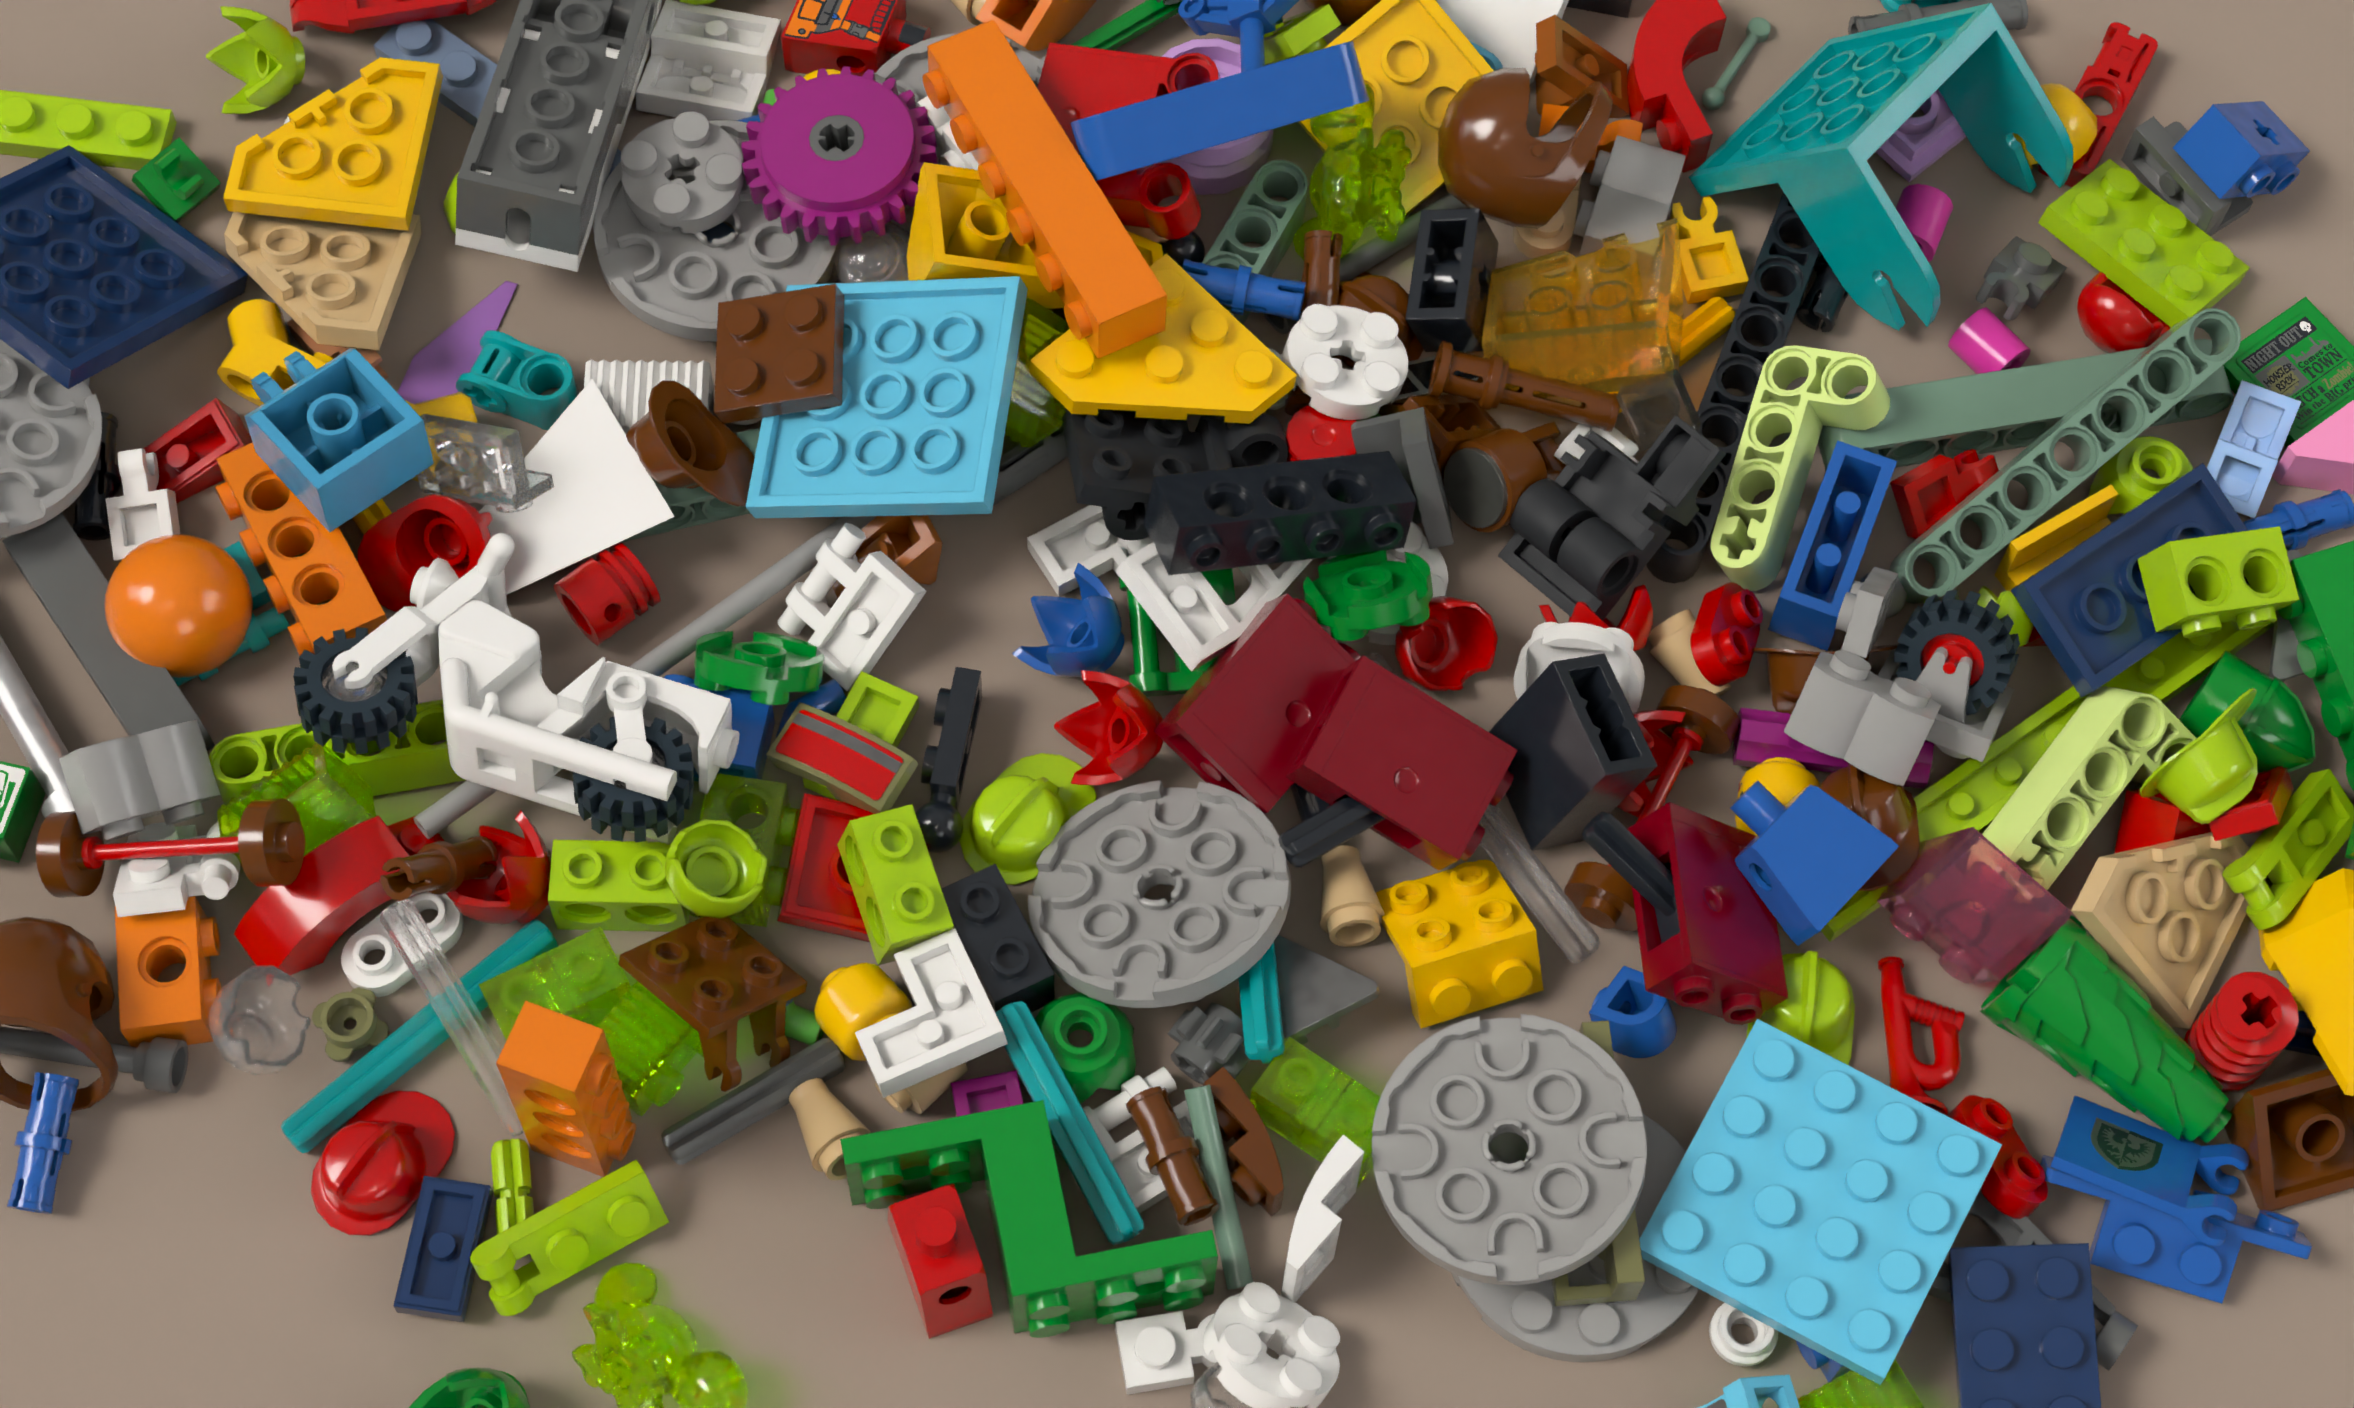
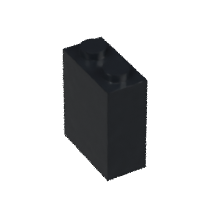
[1489,653,1657,851]

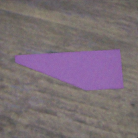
[397,281,518,404]

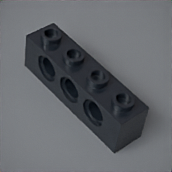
[1144,451,1417,575]

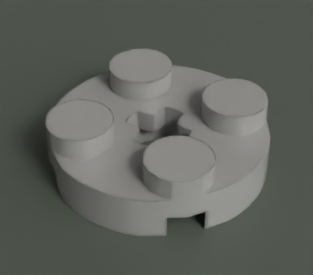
[621,111,744,233]

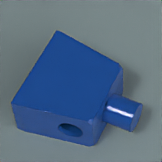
[1730,780,1899,946]

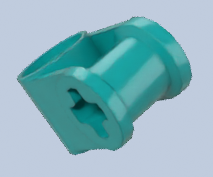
[456,330,579,430]

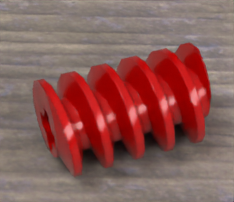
[2184,972,2299,1092]

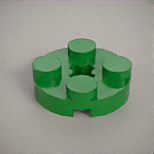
[1303,550,1433,641]
[694,631,825,705]

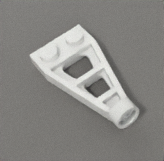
[1115,542,1313,672]

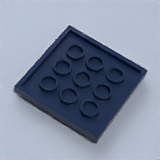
[0,145,248,389]

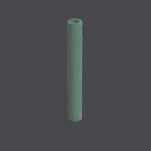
[1184,1084,1253,1290]

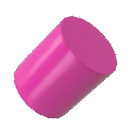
[1896,184,1953,262]
[1948,307,2031,374]

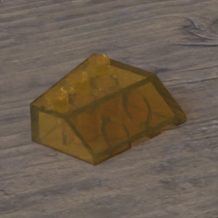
[1482,218,1684,398]

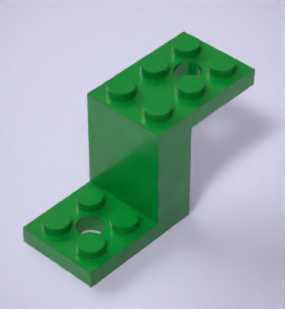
[840,1100,1218,1338]

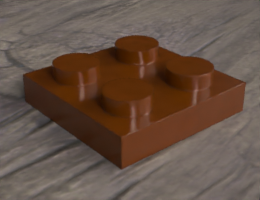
[714,284,844,424]

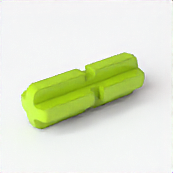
[491,1139,534,1234]

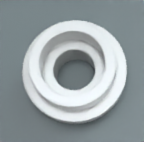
[1709,1303,1778,1367]

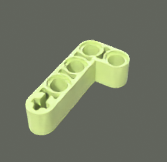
[1710,345,1890,591]
[1967,686,2197,902]

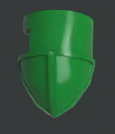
[2179,650,2316,773]

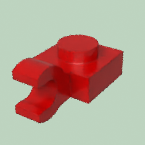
[1890,449,1999,539]

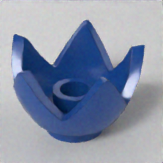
[1012,563,1125,677]

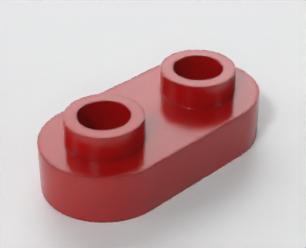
[1690,582,1763,687]
[1948,1095,2048,1219]

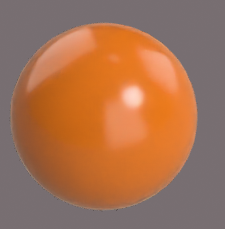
[105,534,253,678]

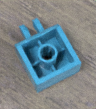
[244,348,434,533]

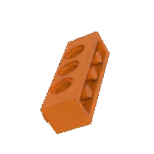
[215,442,387,655]
[496,1000,636,1177]

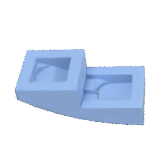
[2207,380,2301,518]

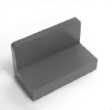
[2121,116,2253,236]
[1351,407,1454,549]

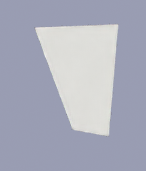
[479,378,675,595]

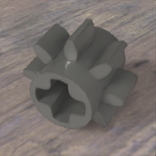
[1168,1003,1250,1085]

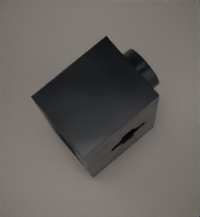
[1406,208,1499,352]
[941,864,1055,1013]

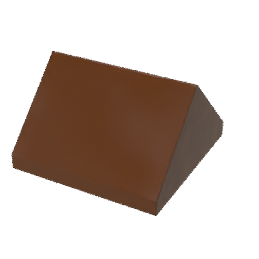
[2224,1068,2354,1211]

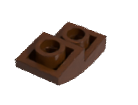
[1203,1066,1284,1217]

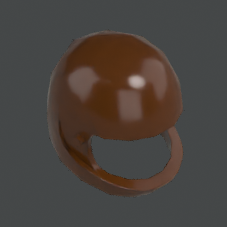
[1438,68,1613,229]
[0,917,118,1112]

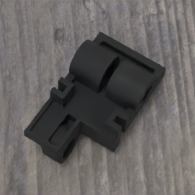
[1061,409,1288,540]
[1498,415,1726,621]

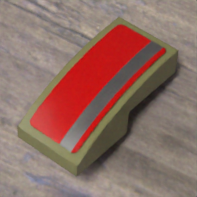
[766,702,919,814]

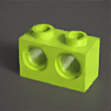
[2137,526,2299,638]
[837,804,954,966]
[548,839,689,932]

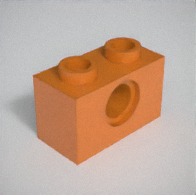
[115,896,224,1047]

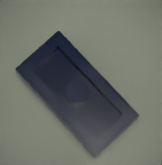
[393,1176,494,1323]

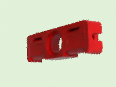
[2037,22,2158,187]

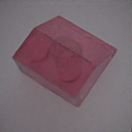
[1877,827,2073,984]

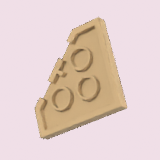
[224,212,422,350]
[2071,832,2250,1029]

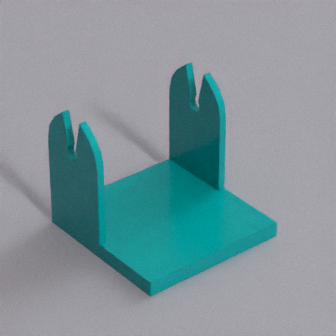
[1689,3,2073,331]

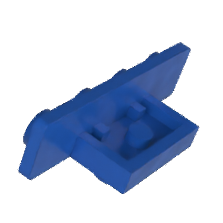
[2040,1155,2312,1304]

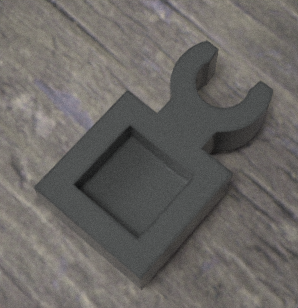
[1976,236,2067,321]

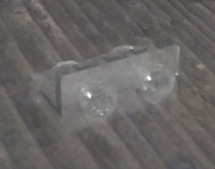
[418,414,554,513]

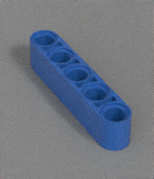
[1070,41,1370,181]

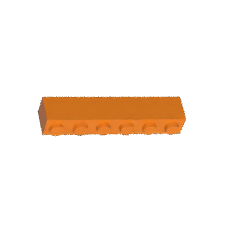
[922,19,1167,359]

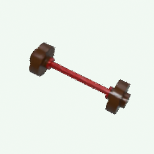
[1564,685,1741,931]
[36,798,305,898]

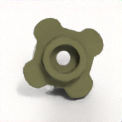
[312,987,389,1062]

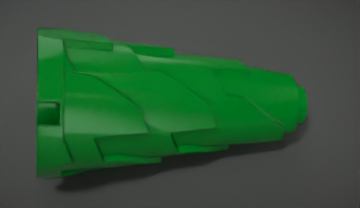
[1980,912,2232,1143]

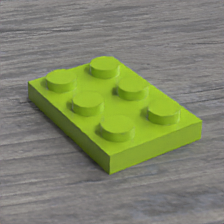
[2038,158,2250,327]

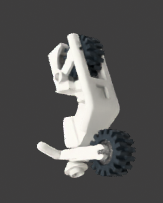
[293,533,739,844]

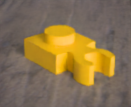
[1669,196,1749,304]

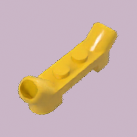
[217,299,482,483]

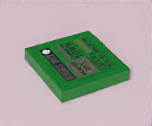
[2223,297,2354,448]

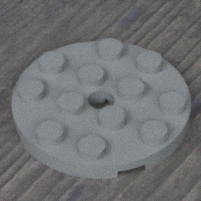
[593,120,841,342]
[0,339,102,538]
[1028,780,1291,1008]
[1372,1014,1647,1285]
[1451,1114,1699,1362]

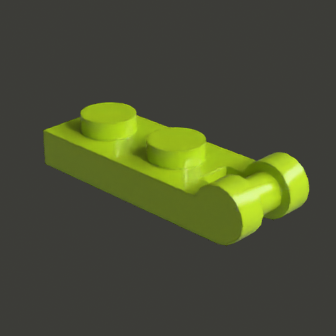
[2222,769,2354,930]
[470,1159,669,1316]

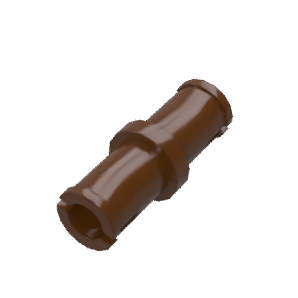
[381,836,498,901]
[1126,1086,1219,1226]

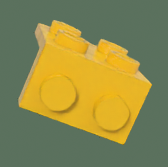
[1376,860,1544,1029]

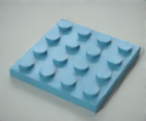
[746,276,1028,518]
[1639,1019,2002,1385]

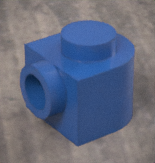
[1589,966,1677,1058]

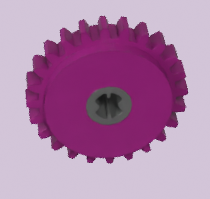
[741,66,938,246]

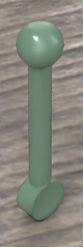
[1702,17,1771,110]

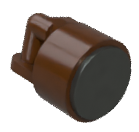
[1443,422,1566,532]

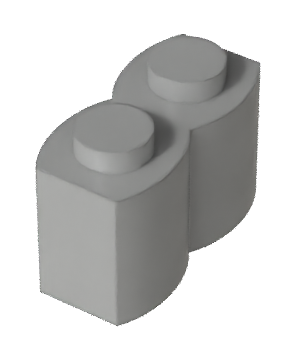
[1573,135,1686,276]
[1784,650,1941,786]
[59,720,220,841]

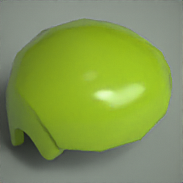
[665,819,767,919]

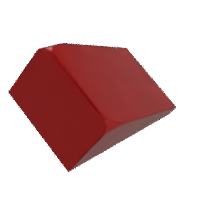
[121,398,252,503]

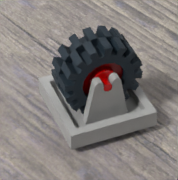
[1878,590,2020,762]

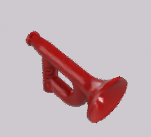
[1877,956,1965,1117]

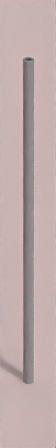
[413,380,1054,839]

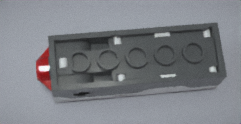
[455,0,662,272]

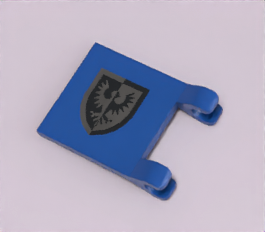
[2050,1096,2250,1247]

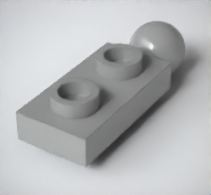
[1835,567,1907,658]

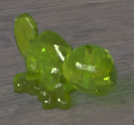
[1293,84,1412,261]
[572,1262,748,1408]

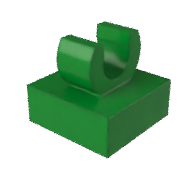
[132,137,221,223]

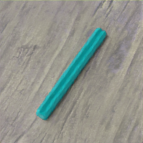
[281,919,558,1154]

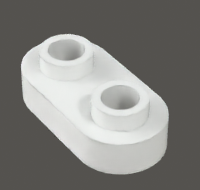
[341,891,464,997]

